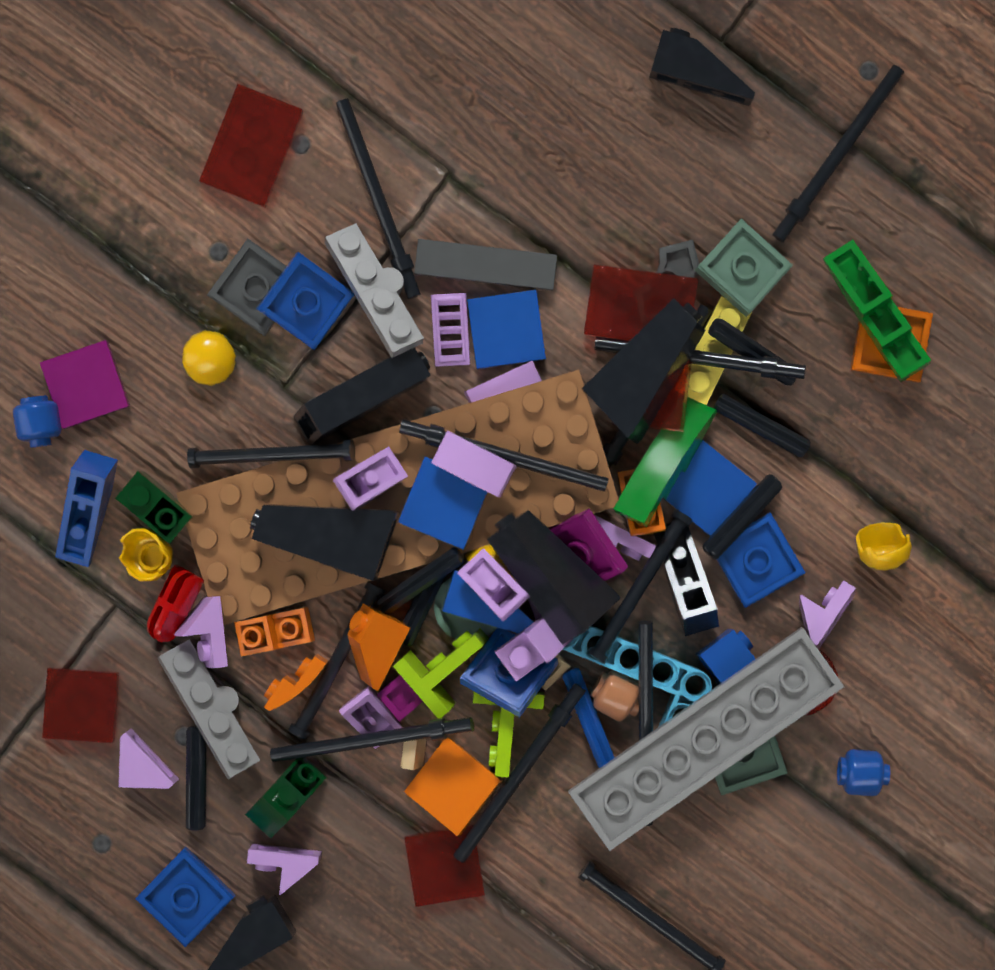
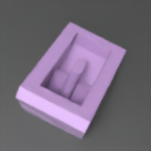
[339,686,403,749]
[119,728,179,789]

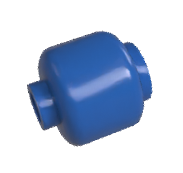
[13,395,62,448]
[837,749,890,797]

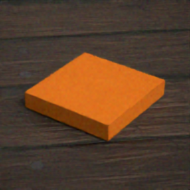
[850,307,933,383]
[404,737,503,836]

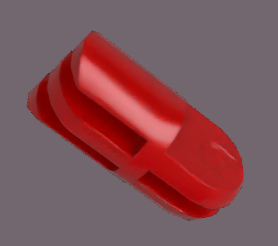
[147,565,204,643]

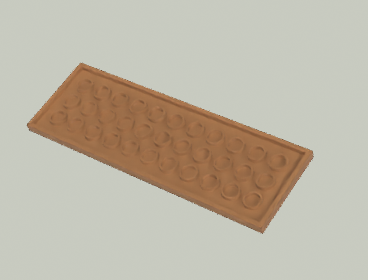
[176,370,618,625]

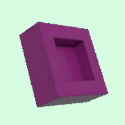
[377,675,423,722]

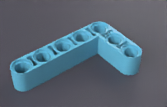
[562,626,712,727]

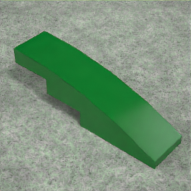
[823,239,931,382]
[613,396,717,527]

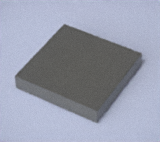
[207,239,286,336]

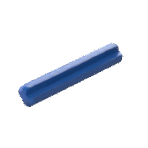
[562,668,615,768]

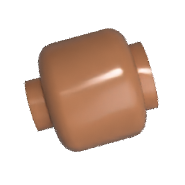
[590,670,639,721]

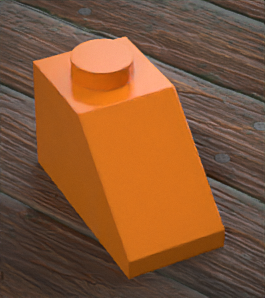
[347,603,410,691]

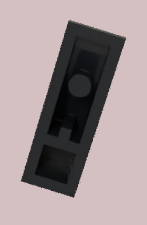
[649,28,755,106]
[653,523,719,637]
[208,895,296,970]

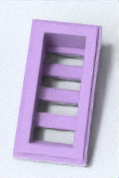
[431,293,470,367]

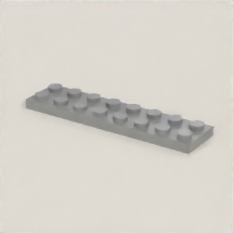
[568,627,844,851]

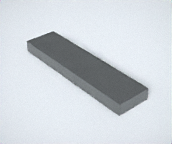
[414,239,557,291]

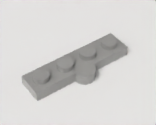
[325,223,424,358]
[157,639,260,780]

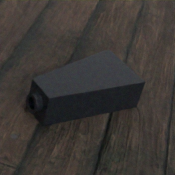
[582,298,706,444]
[293,347,431,445]
[250,504,400,581]
[487,510,620,644]

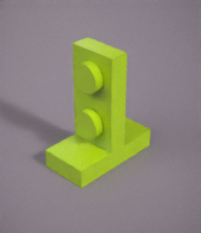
[393,628,489,719]
[473,692,545,778]

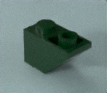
[115,471,193,544]
[245,757,327,838]

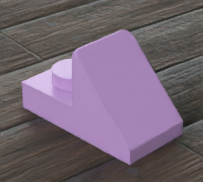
[333,446,408,510]
[594,515,656,561]
[457,548,530,621]
[799,581,856,650]
[174,596,228,668]
[495,617,572,681]
[247,844,322,895]

